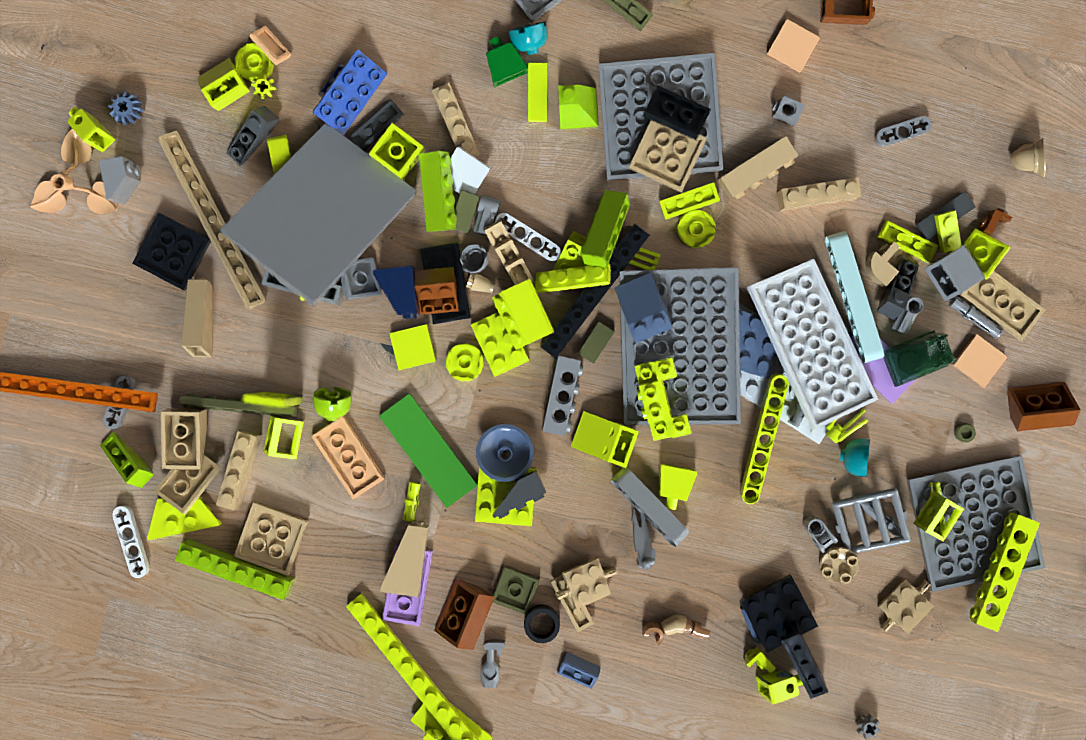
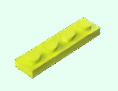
[535,264,611,293]

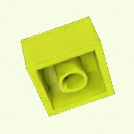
[369,123,426,181]

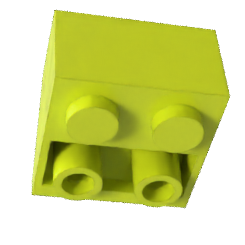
[197,58,250,111]

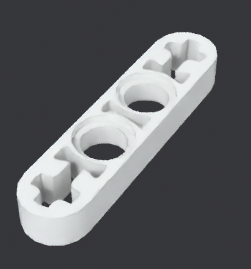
[495,213,561,261]
[112,505,150,578]

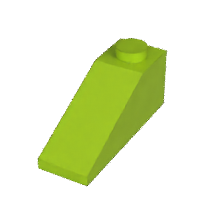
[100,432,155,488]

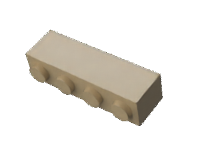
[718,136,799,200]
[777,177,861,211]
[216,430,262,511]

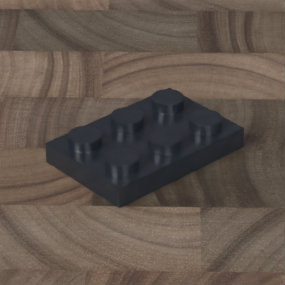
[643,86,711,141]

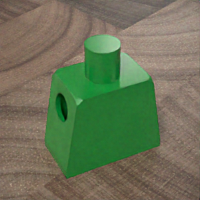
[486,36,528,87]

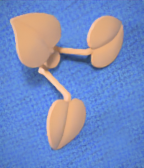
[30,129,119,214]

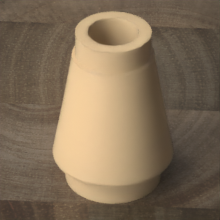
[466,273,495,293]

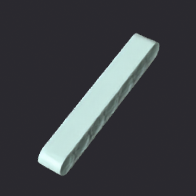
[825,231,884,363]

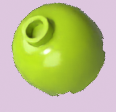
[313,387,352,421]

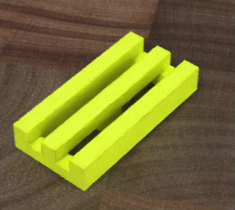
[628,248,661,270]

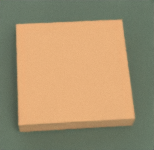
[767,19,820,73]
[952,334,1007,388]

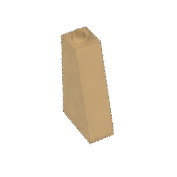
[181,277,213,357]
[380,520,429,597]

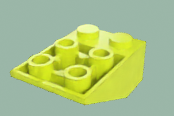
[571,411,639,468]

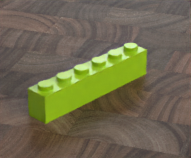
[175,539,295,600]

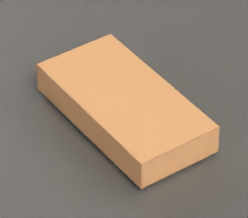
[250,25,291,65]

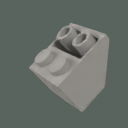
[925,244,985,301]

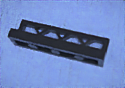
[780,620,829,699]

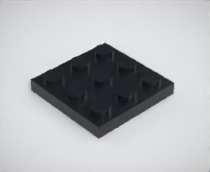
[132,212,211,291]
[739,574,818,653]

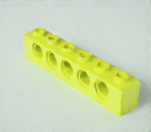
[969,512,1040,632]

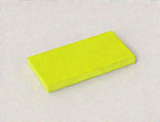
[243,391,303,408]

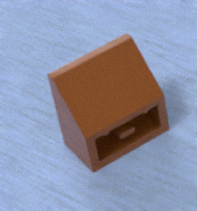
[415,267,459,315]

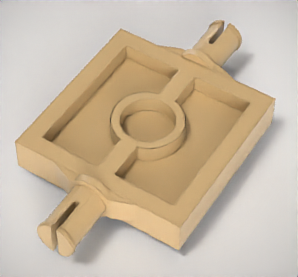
[555,558,617,609]
[878,579,934,634]

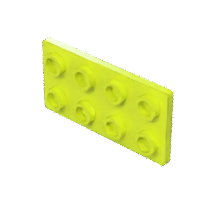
[411,703,493,740]

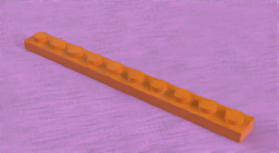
[0,372,158,413]

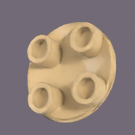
[820,547,859,584]

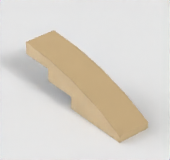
[483,219,535,288]

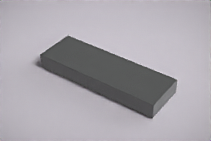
[348,99,404,151]
[916,192,976,240]

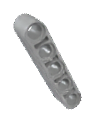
[610,467,689,547]

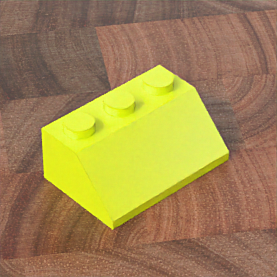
[492,279,554,350]

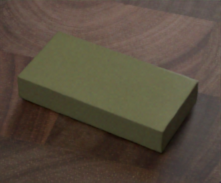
[455,190,480,233]
[578,322,614,364]

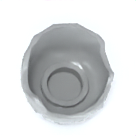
[459,243,489,273]

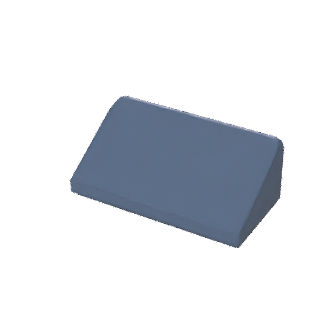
[557,652,601,689]

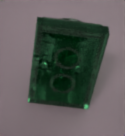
[883,330,957,387]

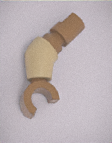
[642,614,710,645]

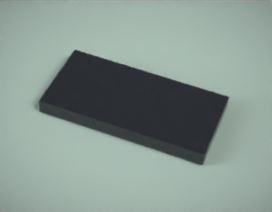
[420,243,471,325]

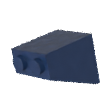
[373,266,420,319]

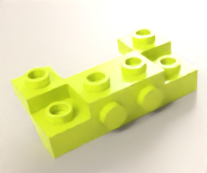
[635,357,692,441]

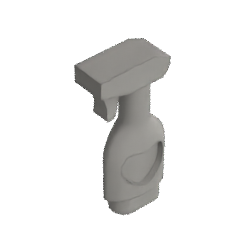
[481,640,505,688]

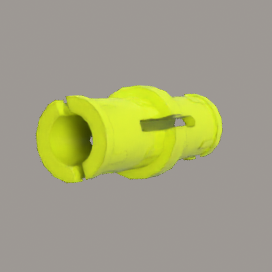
[402,482,421,522]

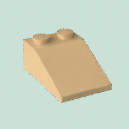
[161,408,207,470]

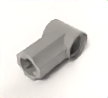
[473,195,501,236]
[890,297,923,335]

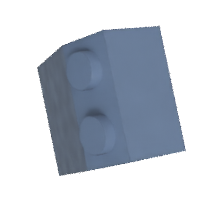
[615,272,673,343]

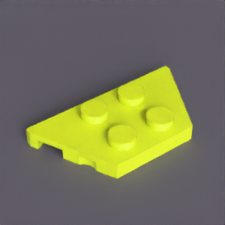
[147,496,222,540]

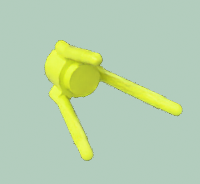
[825,409,868,444]

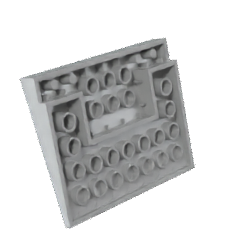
[220,123,417,307]

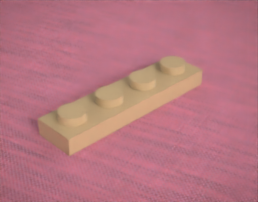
[432,83,480,157]

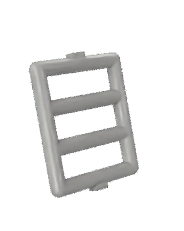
[832,488,911,554]

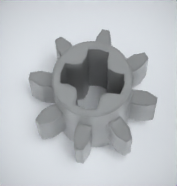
[855,714,881,740]

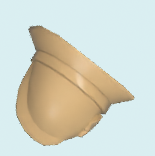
[1010,138,1046,178]

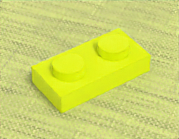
[934,210,962,253]

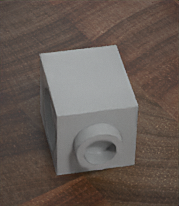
[772,96,805,127]

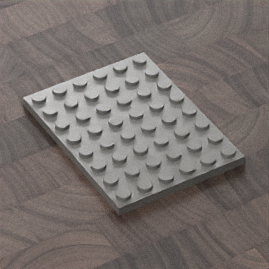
[620,267,741,425]

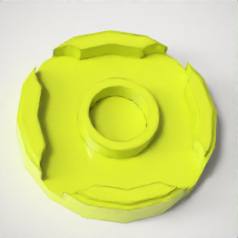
[235,43,274,82]
[677,210,716,248]
[446,343,484,381]

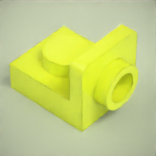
[744,647,776,674]

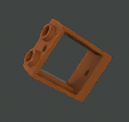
[820,0,875,25]

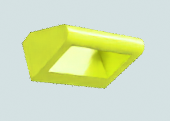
[263,415,304,459]
[913,491,964,542]

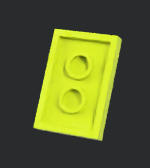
[471,312,529,377]

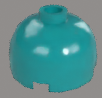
[508,21,548,55]
[840,438,870,477]

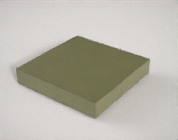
[493,565,540,615]

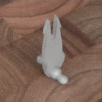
[631,509,656,570]

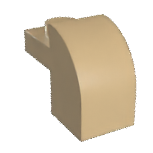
[865,242,900,287]

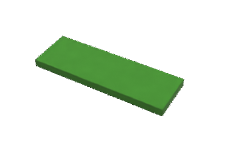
[379,393,478,508]

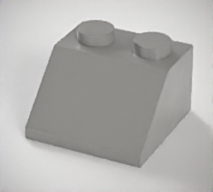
[99,156,141,205]

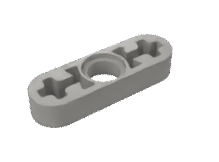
[875,116,931,147]
[103,376,136,429]

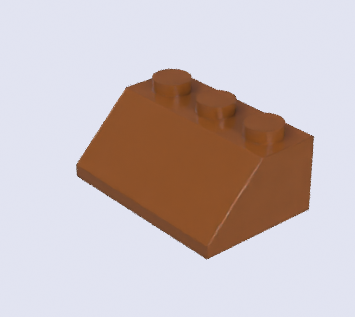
[1007,382,1081,431]
[434,578,495,650]

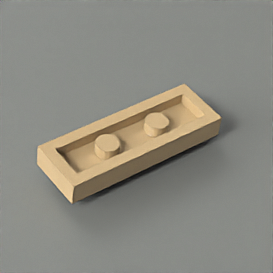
[551,575,595,632]

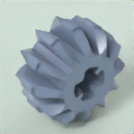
[108,91,144,126]

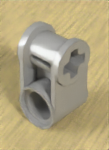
[803,515,838,553]

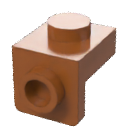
[979,208,1013,235]

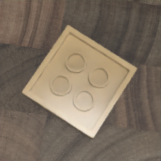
[629,120,707,193]
[234,502,308,576]

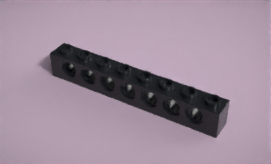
[541,223,650,359]

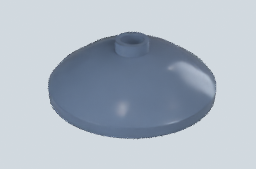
[476,424,534,482]

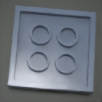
[739,310,777,379]

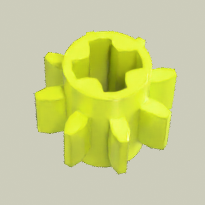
[251,74,277,100]

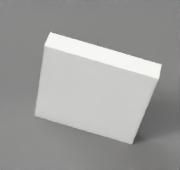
[450,146,491,194]

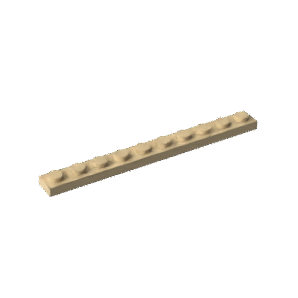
[158,131,266,310]

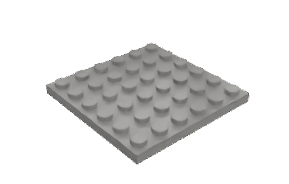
[599,53,723,181]
[907,455,1045,592]

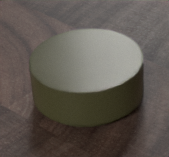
[954,423,976,443]

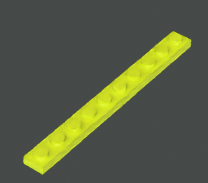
[346,593,479,740]

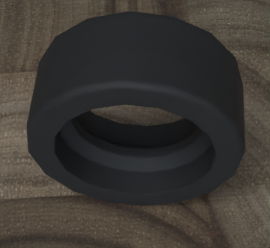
[524,604,560,644]

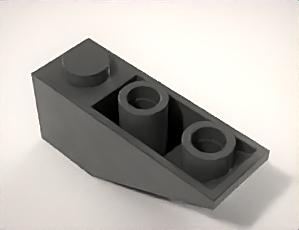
[227,106,279,166]
[877,257,919,320]
[492,470,546,519]

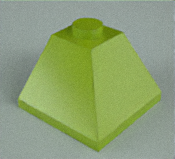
[558,85,598,130]

